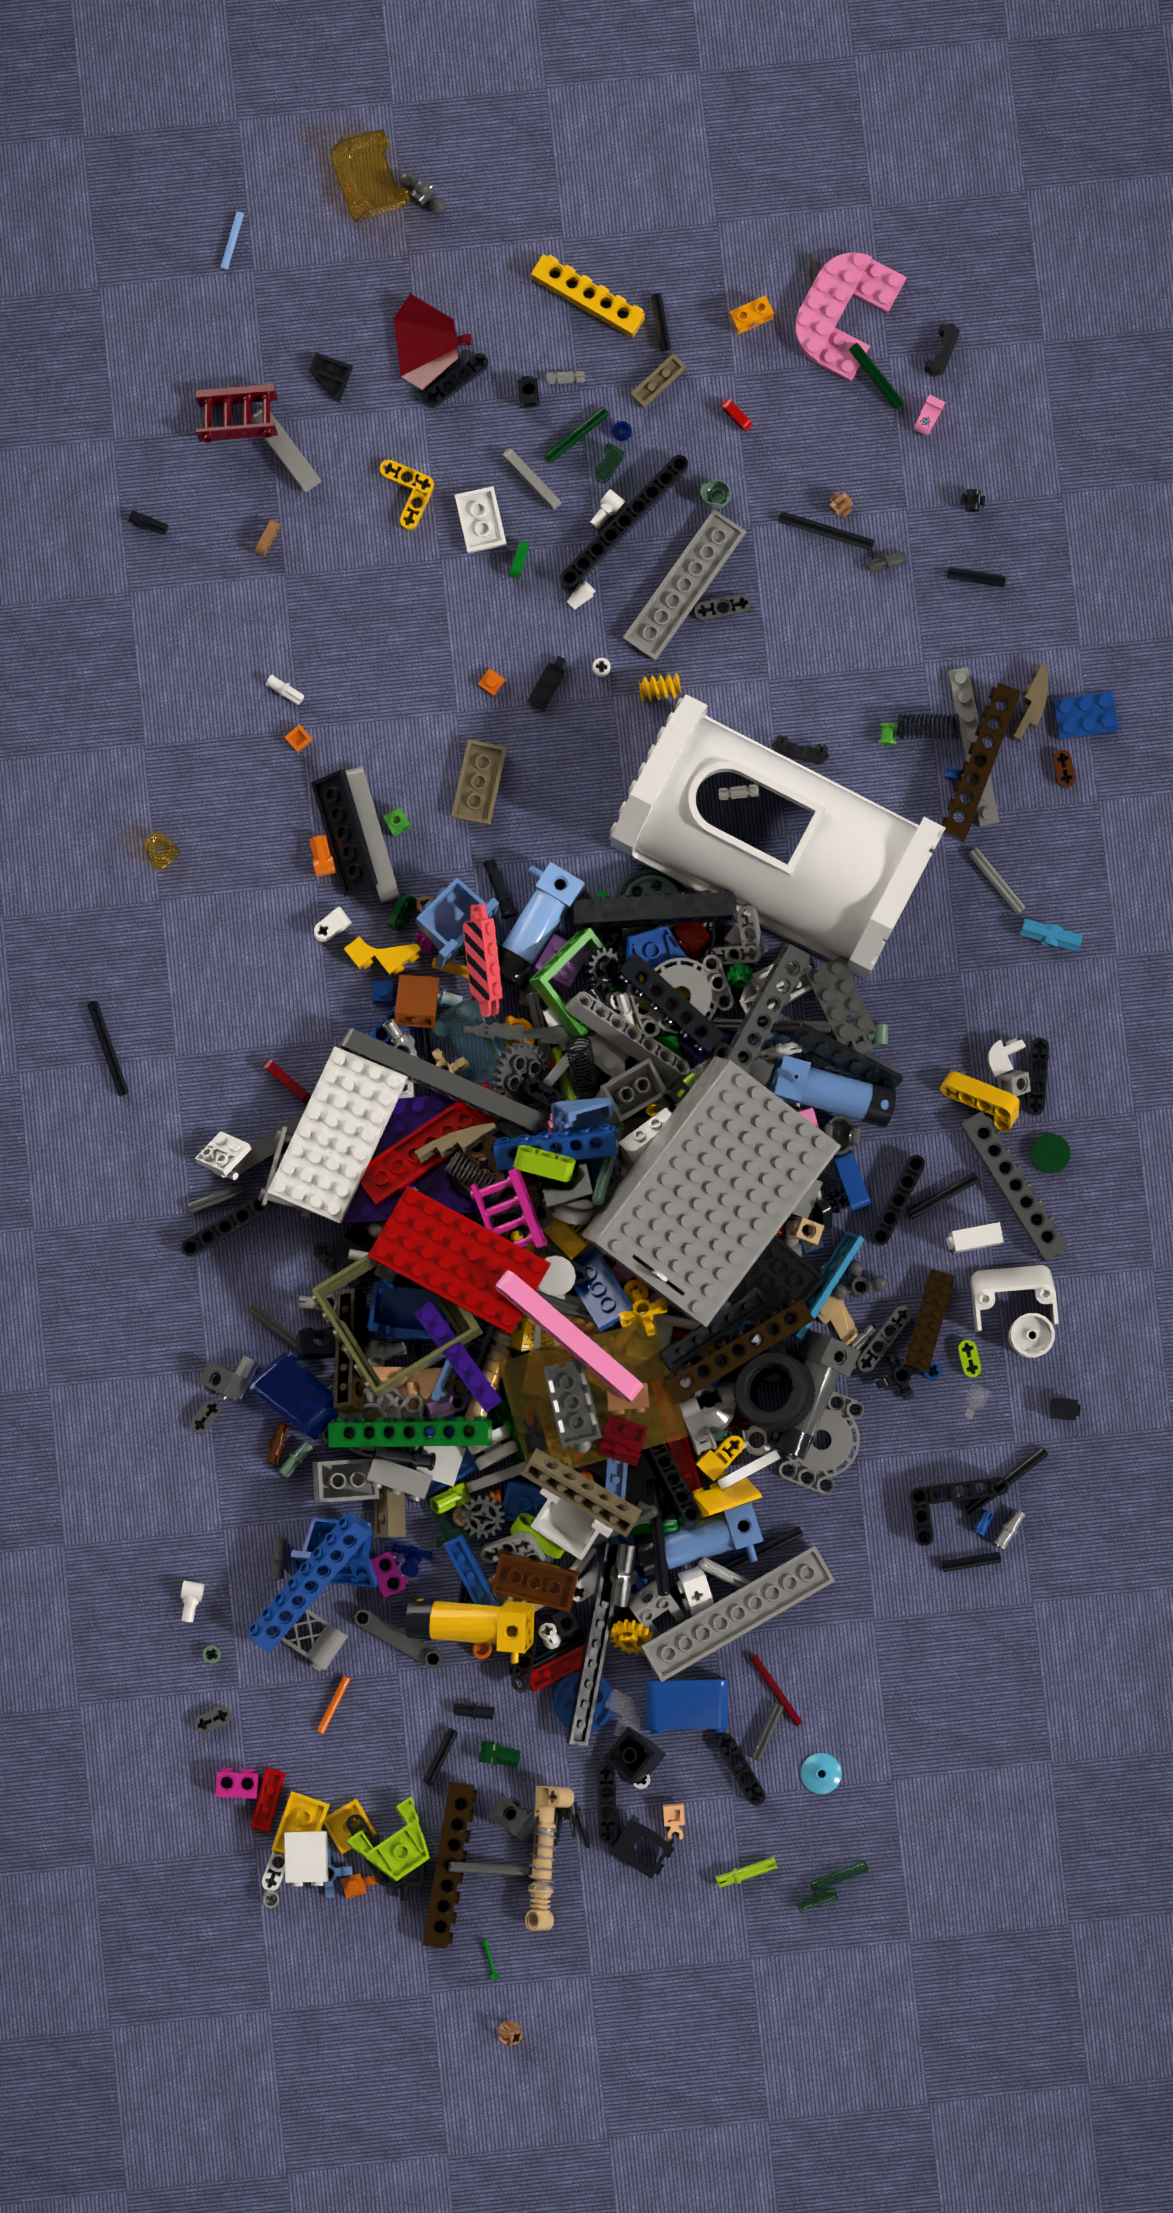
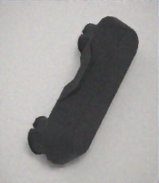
[924,323,960,377]
[772,735,829,764]

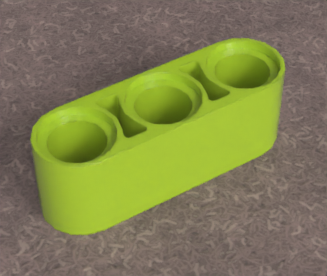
[513,1145,576,1182]
[510,1513,565,1559]

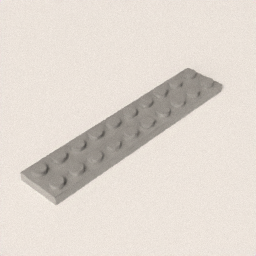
[640,1546,835,1682]

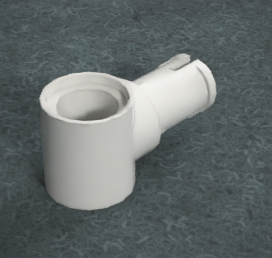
[590,489,626,529]
[181,1580,204,1622]

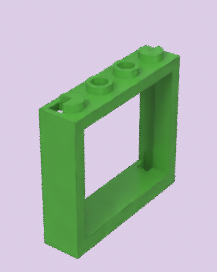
[529,928,625,1037]

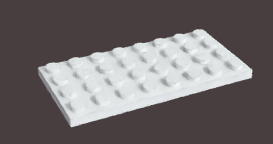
[267,1046,408,1224]

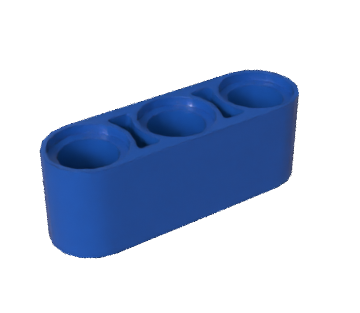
[833,1150,871,1211]

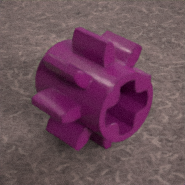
[415,930,437,952]

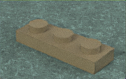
[630,353,687,409]

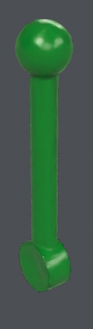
[481,1939,499,1981]

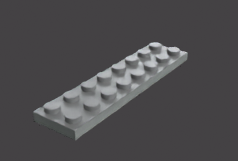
[623,509,747,661]

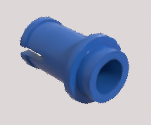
[973,1509,994,1537]

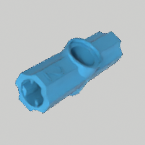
[1020,919,1083,952]

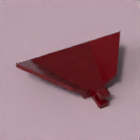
[394,293,472,391]

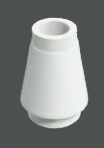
[567,580,596,609]

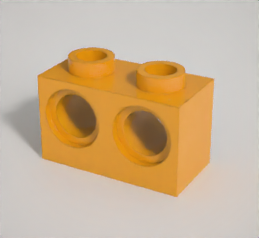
[729,295,774,335]

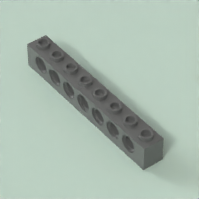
[723,943,811,1074]
[960,1111,1067,1262]

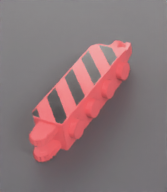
[463,904,503,1017]

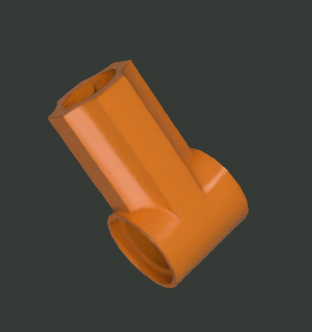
[309,835,336,877]

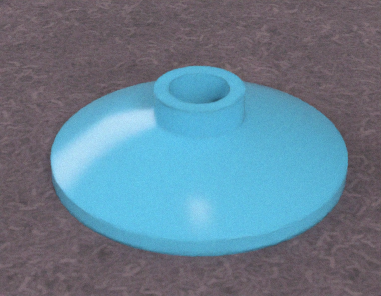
[801,1753,842,1794]

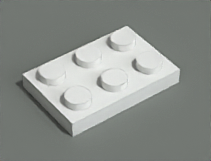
[455,486,507,554]

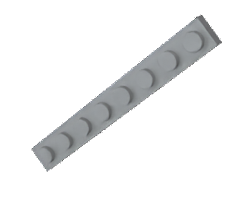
[948,667,1000,827]

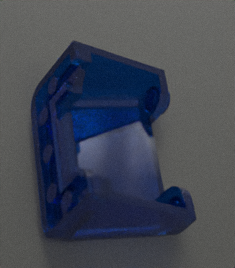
[248,1352,339,1441]

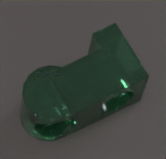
[595,442,625,483]

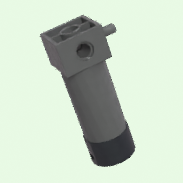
[767,1329,860,1460]

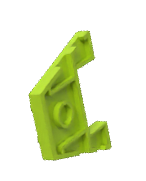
[345,1797,430,1882]

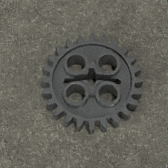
[491,1041,549,1106]

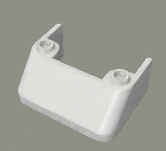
[970,1265,1059,1332]

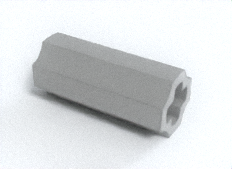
[235,1356,259,1399]

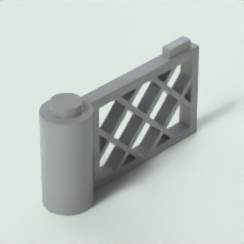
[281,1609,348,1671]

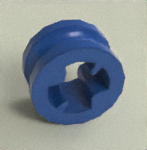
[943,767,963,782]
[923,1362,942,1380]

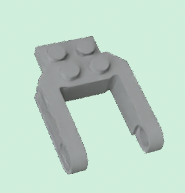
[542,1032,630,1098]

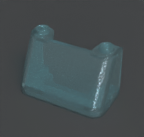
[432,999,510,1086]

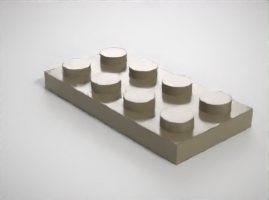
[451,739,507,826]

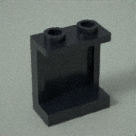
[537,1159,595,1213]

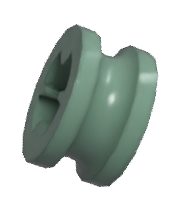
[202,1645,221,1664]

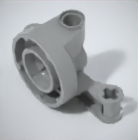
[662,1363,736,1455]

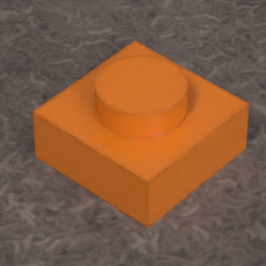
[478,668,506,697]
[284,724,313,753]

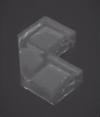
[604,1688,641,1737]

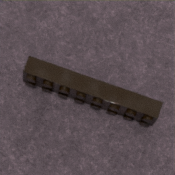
[903,1269,955,1373]

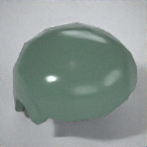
[700,479,731,509]

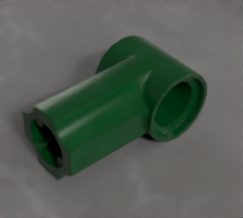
[478,1741,521,1768]

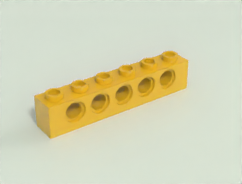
[531,254,645,339]

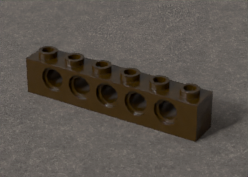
[333,1289,366,1414]

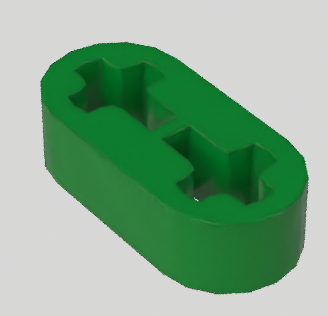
[509,541,530,579]

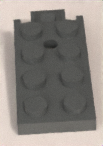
[805,956,877,1055]

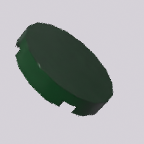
[1030,1134,1071,1174]

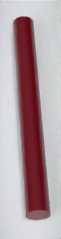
[750,1654,802,1726]

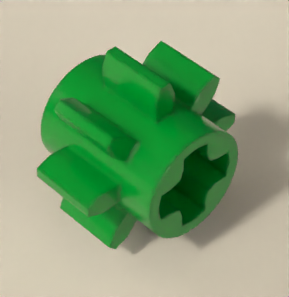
[727,963,753,988]

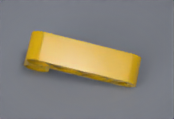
[940,1071,1020,1132]

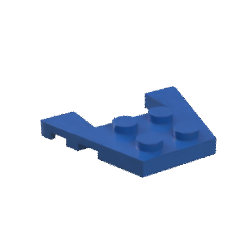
[625,925,692,996]

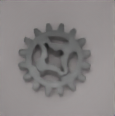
[461,1494,505,1539]

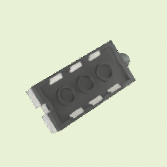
[543,1359,602,1453]

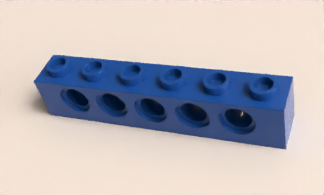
[493,1124,619,1171]

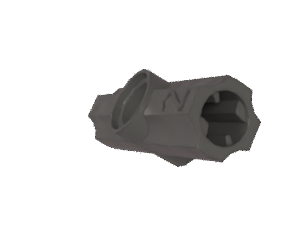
[610,1543,637,1607]

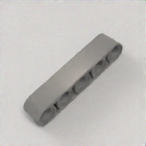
[251,407,322,493]

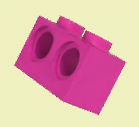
[216,1768,259,1799]

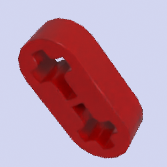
[720,398,753,432]

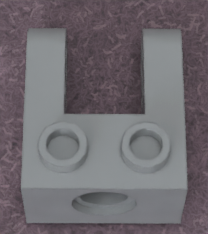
[628,1579,686,1638]

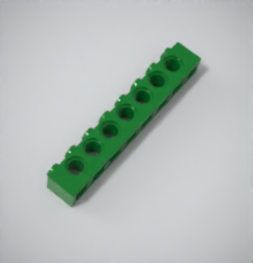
[328,1416,492,1448]

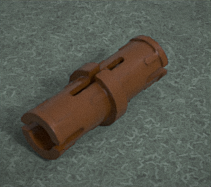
[266,1422,289,1464]

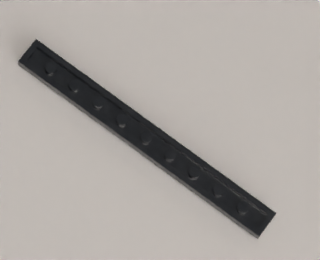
[566,1541,618,1747]

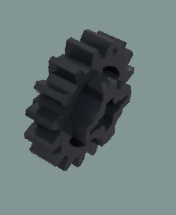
[584,947,623,991]

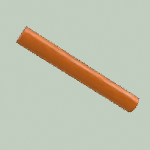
[316,1675,350,1734]

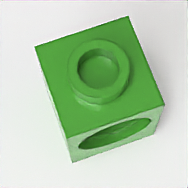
[383,807,411,838]

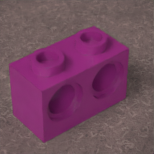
[371,1551,409,1599]

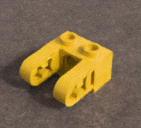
[695,1436,744,1481]

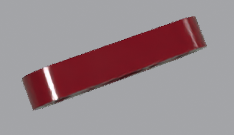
[262,1058,311,1104]

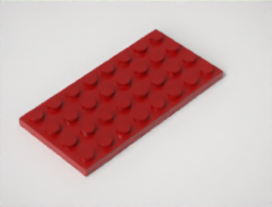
[367,1185,551,1335]

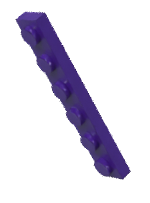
[414,1301,502,1413]

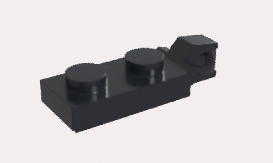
[527,655,566,711]

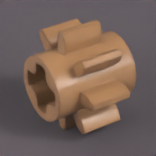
[829,492,853,517]
[497,2020,522,2047]

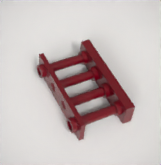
[196,384,278,443]

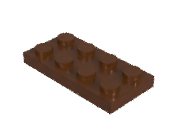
[491,1551,580,1612]

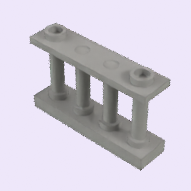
[258,1126,311,1218]

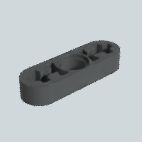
[694,594,751,622]

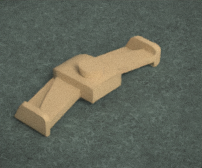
[817,1292,860,1345]

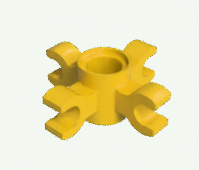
[618,1289,668,1336]

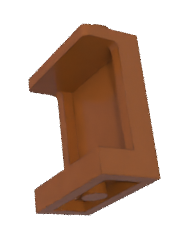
[395,975,439,1028]

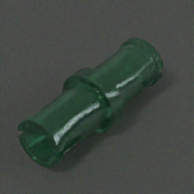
[795,1887,838,1913]

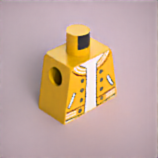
[510,1314,554,1351]

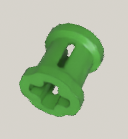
[879,723,898,746]

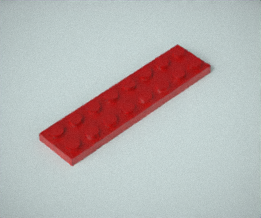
[360,1082,501,1207]

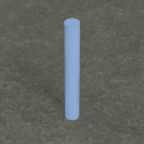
[220,212,244,270]

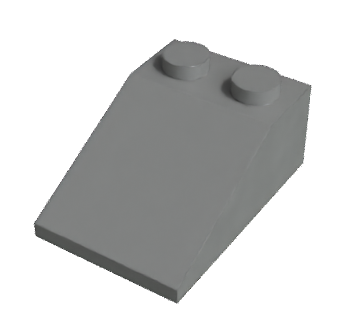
[312,1458,379,1503]

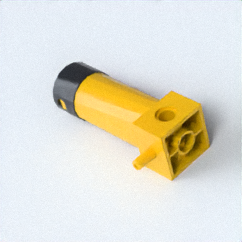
[405,1598,535,1664]

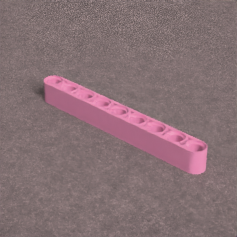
[494,1270,644,1403]

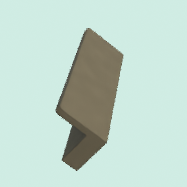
[372,1457,406,1538]

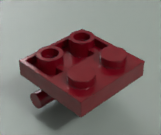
[597,1415,649,1466]

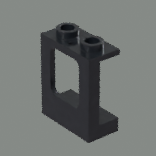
[610,1815,675,1879]

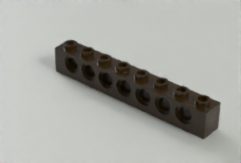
[941,683,1021,843]
[661,1298,814,1405]
[423,1781,478,1949]

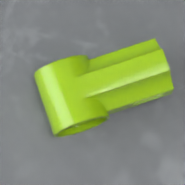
[430,1482,471,1515]

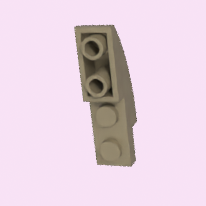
[1011,663,1048,743]

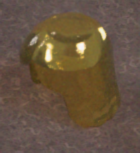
[144,832,180,869]

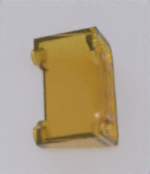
[330,129,410,222]

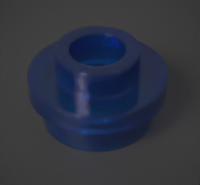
[612,421,632,441]

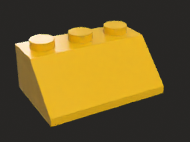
[692,1477,762,1520]

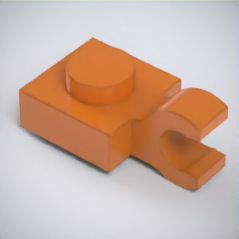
[341,1872,378,1899]

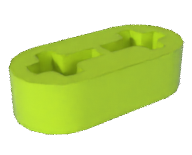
[958,1340,981,1378]

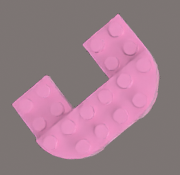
[795,252,907,382]

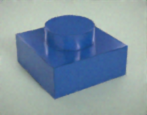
[372,981,393,1002]

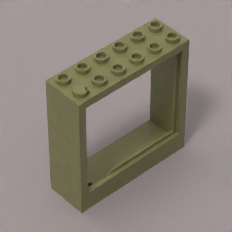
[311,1254,483,1398]

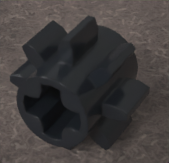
[960,489,986,512]
[823,1188,848,1213]

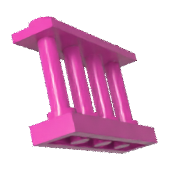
[470,1168,548,1248]

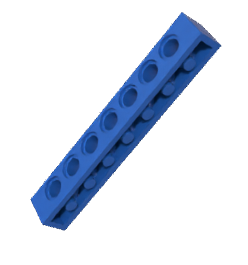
[247,1511,372,1653]

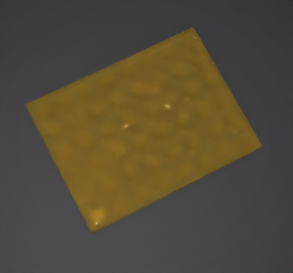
[498,1319,688,1481]

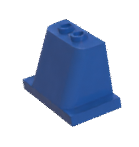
[290,1518,378,1588]

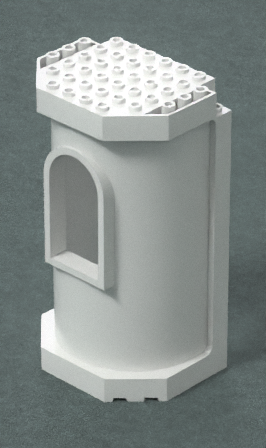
[609,694,945,981]

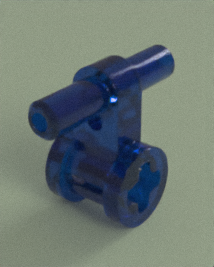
[392,1544,433,1577]

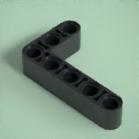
[910,1477,1010,1546]

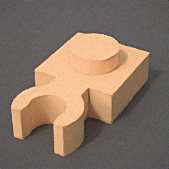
[663,1803,685,1840]

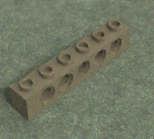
[521,1448,642,1537]

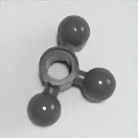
[399,172,445,213]
[832,1260,887,1300]

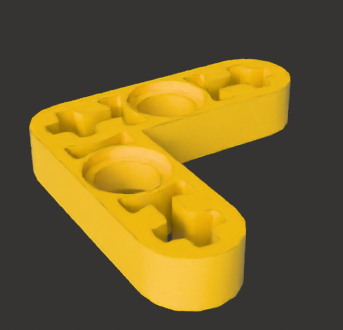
[380,460,434,531]

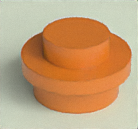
[472,1643,492,1659]

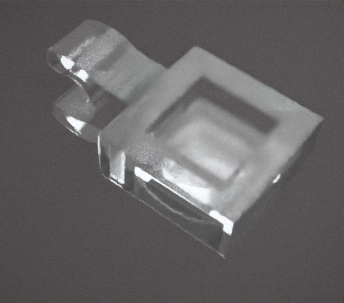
[963,1383,991,1420]

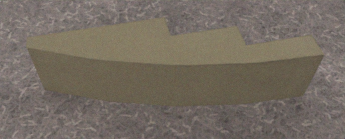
[415,1123,497,1163]

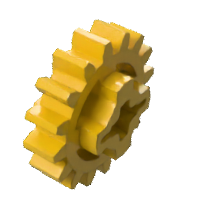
[609,1619,654,1655]

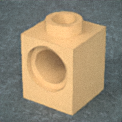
[790,1217,824,1245]

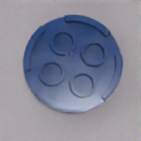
[553,1671,614,1731]

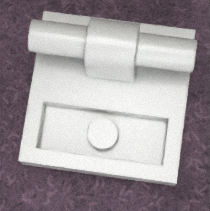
[195,1131,251,1180]

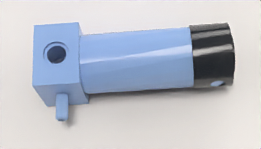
[497,862,585,988]

